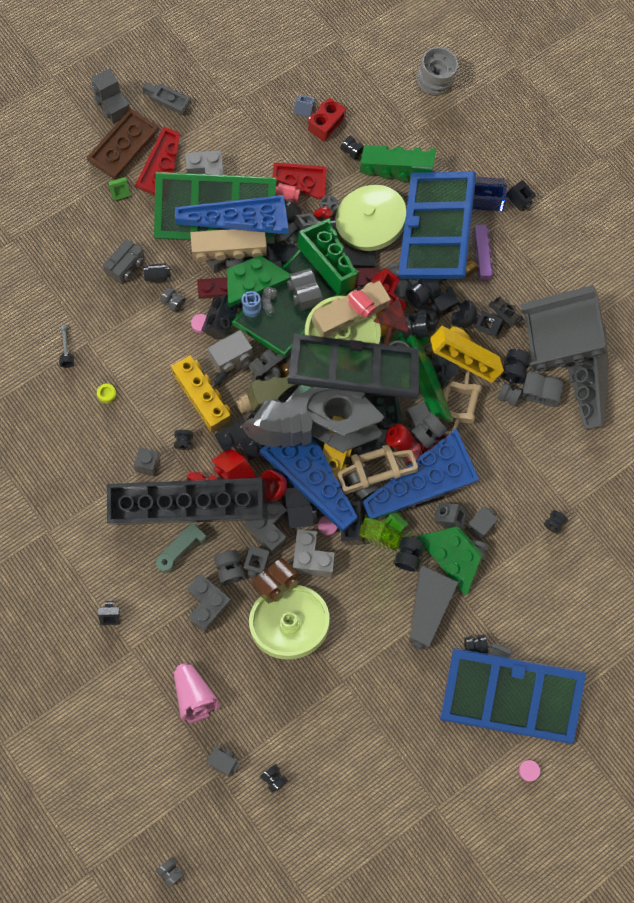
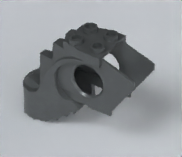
[242,378,384,453]

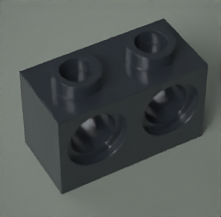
[201,295,240,339]
[341,501,365,545]

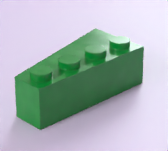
[359,145,436,186]
[297,218,357,296]

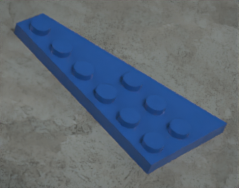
[175,195,289,234]
[260,436,357,532]

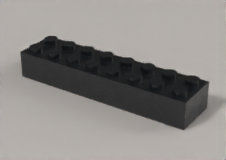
[107,478,267,525]

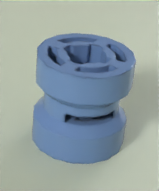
[242,291,262,317]

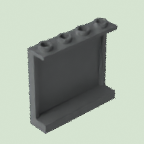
[521,285,608,372]

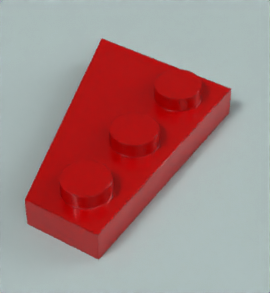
[272,162,327,200]

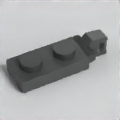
[143,82,191,115]

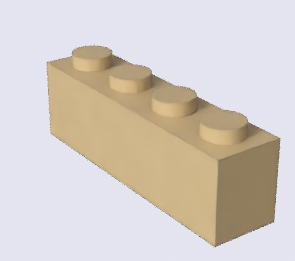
[190,229,267,262]
[312,281,391,337]

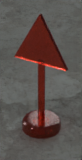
[366,297,409,378]

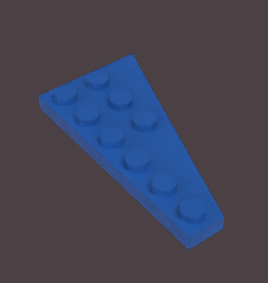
[363,428,479,521]

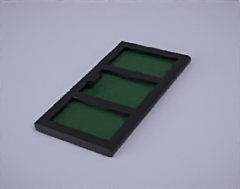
[287,334,419,399]

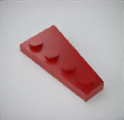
[135,126,180,202]

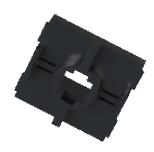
[488,296,523,327]
[430,354,461,391]

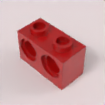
[308,97,346,142]

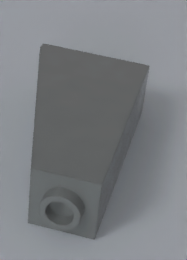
[409,566,458,650]

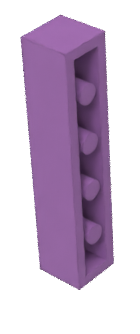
[473,224,493,281]

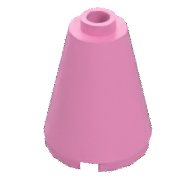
[174,663,220,723]

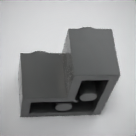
[90,68,130,124]
[245,500,287,556]
[187,574,231,634]

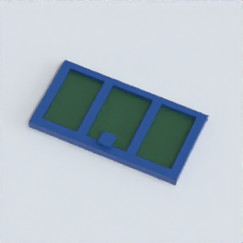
[398,171,476,279]
[440,648,586,744]

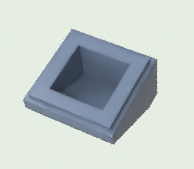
[294,95,316,117]

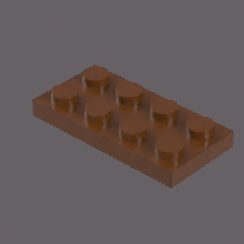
[87,108,159,180]

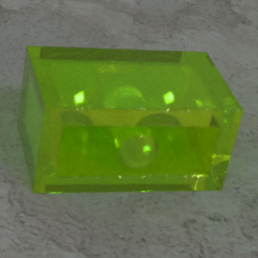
[359,517,403,552]

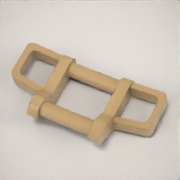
[436,366,482,435]
[338,444,418,494]

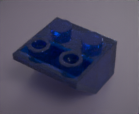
[473,176,507,211]

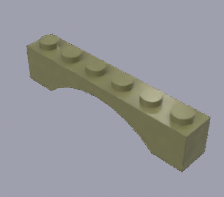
[246,368,358,412]

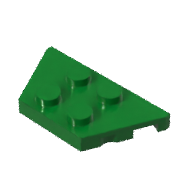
[227,256,290,307]
[417,526,483,596]

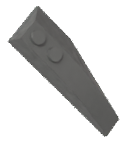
[565,323,608,430]

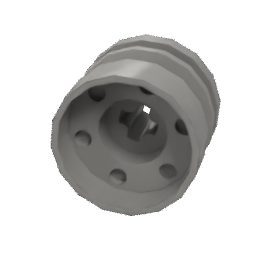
[416,47,458,95]

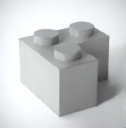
[185,150,225,194]
[208,330,253,373]
[293,529,335,577]

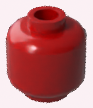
[385,424,414,452]

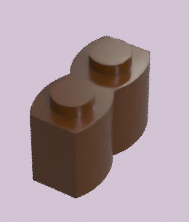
[252,558,299,604]

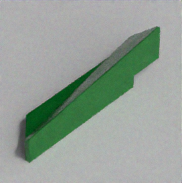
[405,335,454,422]

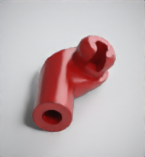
[313,206,333,220]

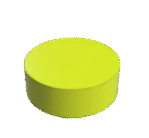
[97,384,116,404]

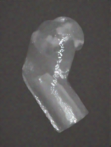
[261,287,277,314]

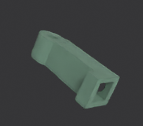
[156,523,207,573]

